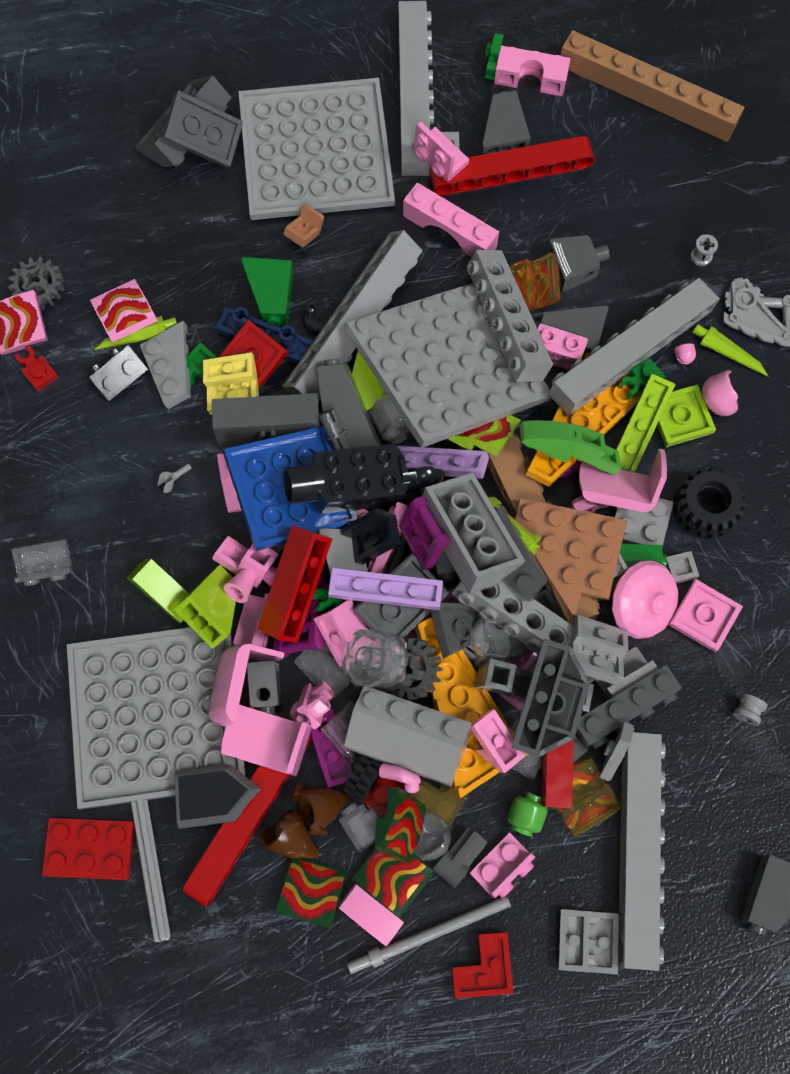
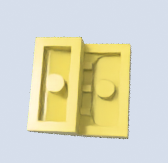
[203,352,259,415]

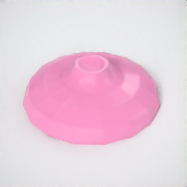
[612,561,678,639]

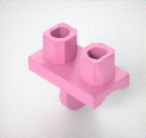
[290,681,334,730]

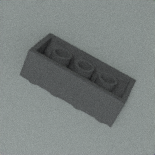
[134,75,232,167]

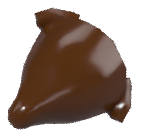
[292,782,350,835]
[260,809,320,859]

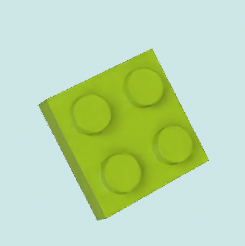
[657,384,716,447]

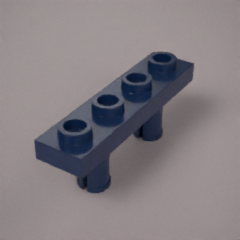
[215,307,314,364]

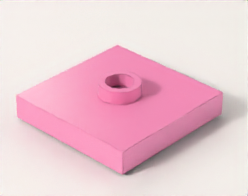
[668,579,743,653]

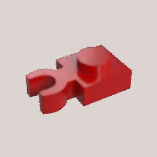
[15,346,59,392]

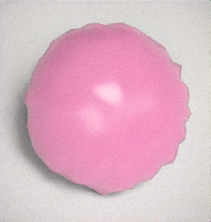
[702,370,738,416]

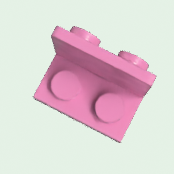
[414,121,469,182]

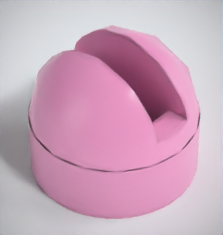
[674,344,696,365]

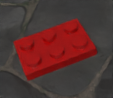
[202,320,289,390]
[42,818,135,880]

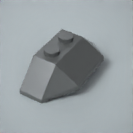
[511,639,590,757]

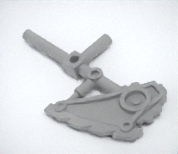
[723,278,790,347]

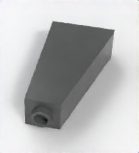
[317,358,381,450]

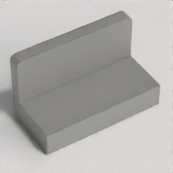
[595,647,659,700]

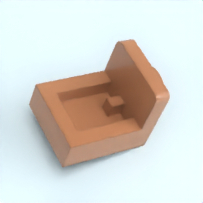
[283,204,324,248]

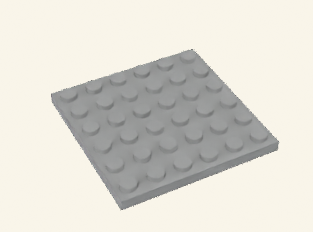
[238,78,395,220]
[345,283,551,448]
[67,627,246,810]

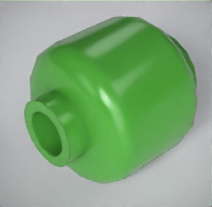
[507,792,548,837]

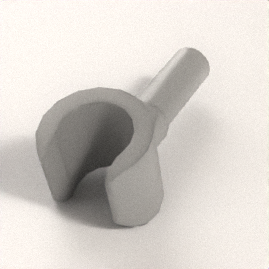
[157,464,192,493]

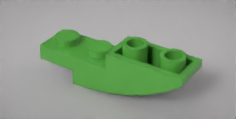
[520,420,621,475]

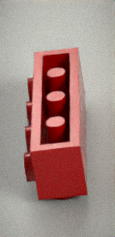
[257,525,332,643]

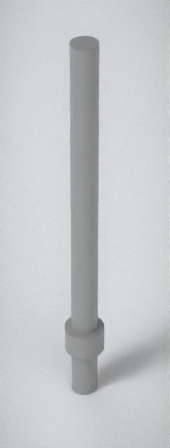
[347,896,511,974]

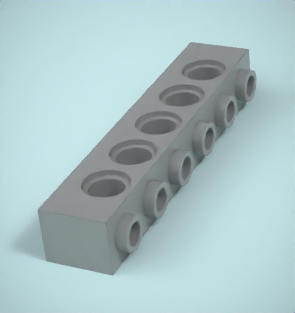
[467,250,553,382]
[451,579,596,683]

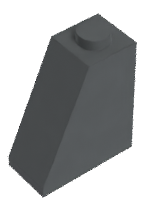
[481,90,531,155]
[535,305,609,359]
[741,854,790,936]

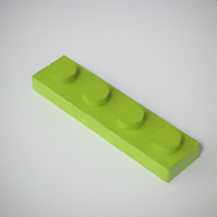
[616,374,676,473]

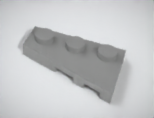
[140,321,191,409]

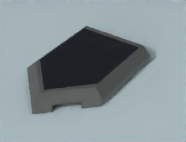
[174,764,261,829]

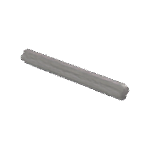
[131,800,171,942]

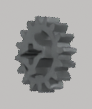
[8,257,65,310]
[384,638,443,699]

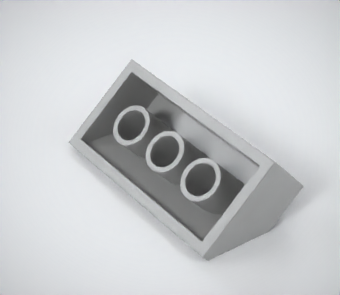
[422,473,525,594]
[344,685,471,787]

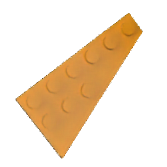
[525,352,642,487]
[415,617,526,799]

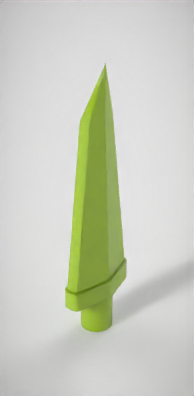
[94,316,177,350]
[692,324,769,377]

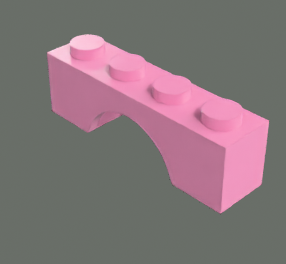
[403,183,499,257]

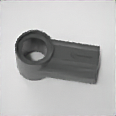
[433,827,487,888]

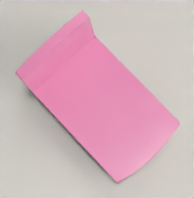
[579,449,667,512]
[209,644,284,727]
[221,705,312,776]

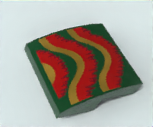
[375,787,426,863]
[352,848,435,919]
[275,858,348,929]

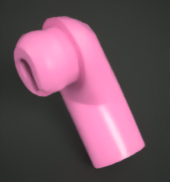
[379,763,421,793]

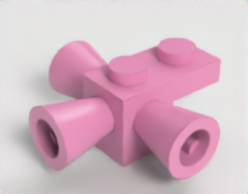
[212,536,285,603]

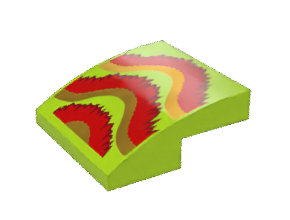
[448,415,521,457]

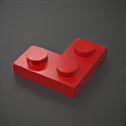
[452,932,514,999]

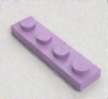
[397,446,489,479]
[328,568,443,610]

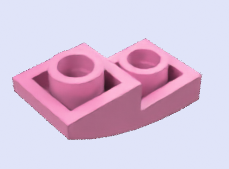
[338,883,404,947]

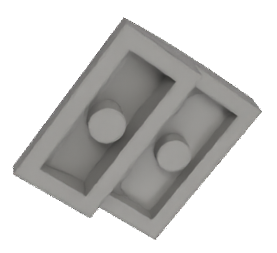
[570,615,628,686]
[559,909,619,974]

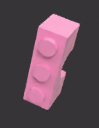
[494,46,571,96]

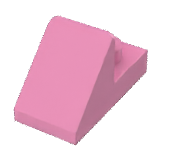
[471,709,525,773]

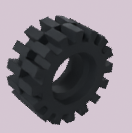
[344,755,387,806]

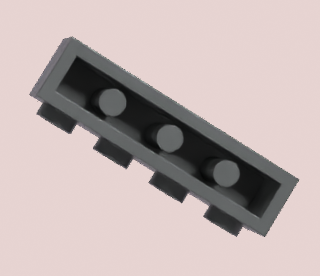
[575,665,682,749]

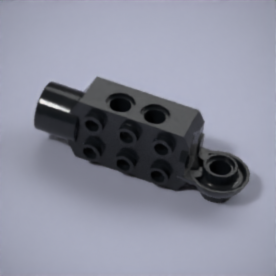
[283,444,445,514]

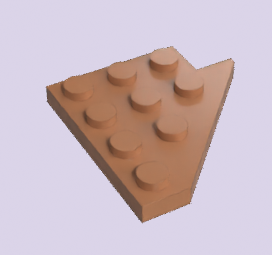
[515,498,627,617]

